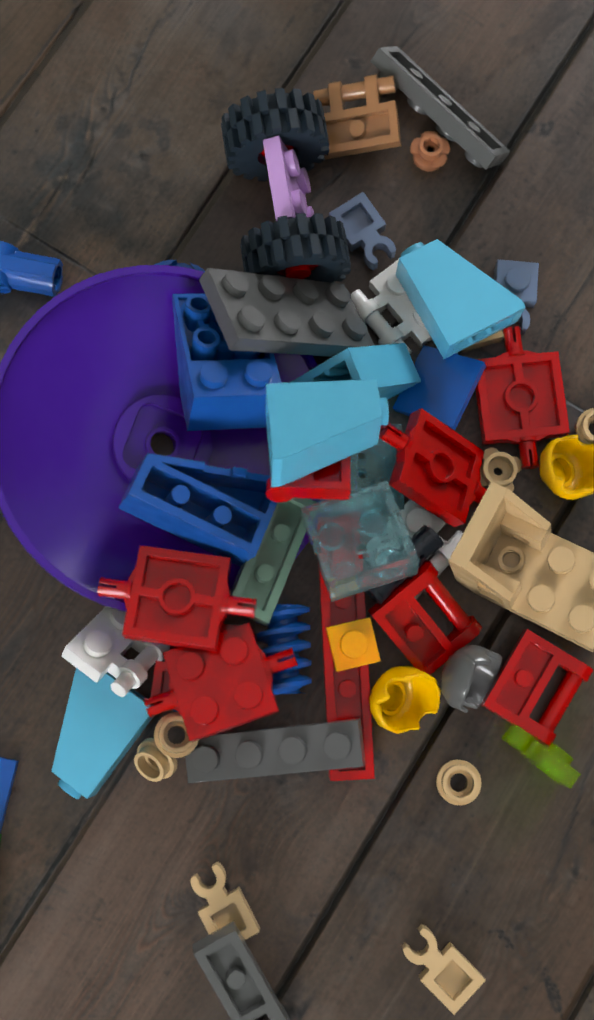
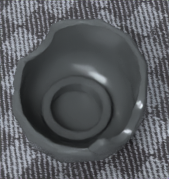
[440,645,502,713]

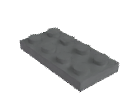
[199,268,375,357]

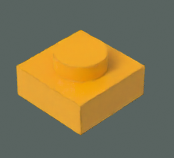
[326,617,381,672]

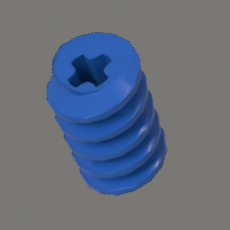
[255,604,312,694]

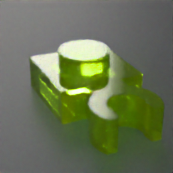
[501,724,581,789]

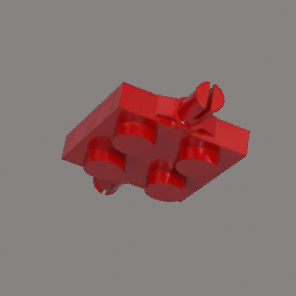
[475,326,570,469]
[379,408,487,527]
[98,545,257,652]
[144,623,298,742]

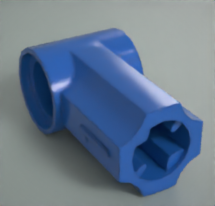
[0,241,63,297]

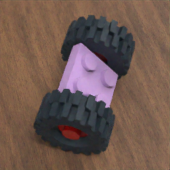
[221,88,351,283]

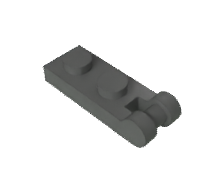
[192,921,290,1020]

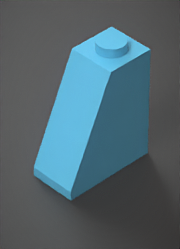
[395,239,526,359]
[290,343,421,399]
[265,379,389,487]
[51,668,155,799]

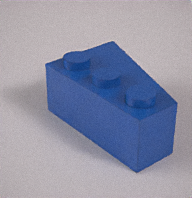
[118,453,278,566]

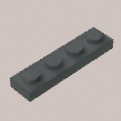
[370,46,510,169]
[185,719,366,783]

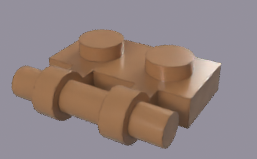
[313,74,401,160]

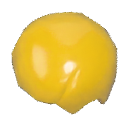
[540,434,594,500]
[369,666,441,734]

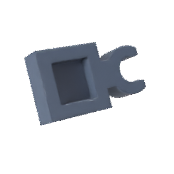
[329,192,396,271]
[494,259,539,335]

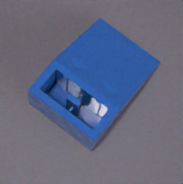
[172,293,281,431]

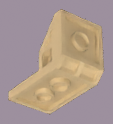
[449,481,594,652]

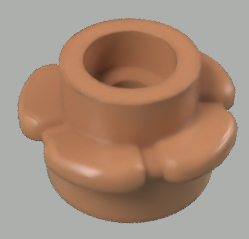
[410,131,450,172]

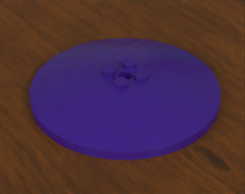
[0,265,329,612]

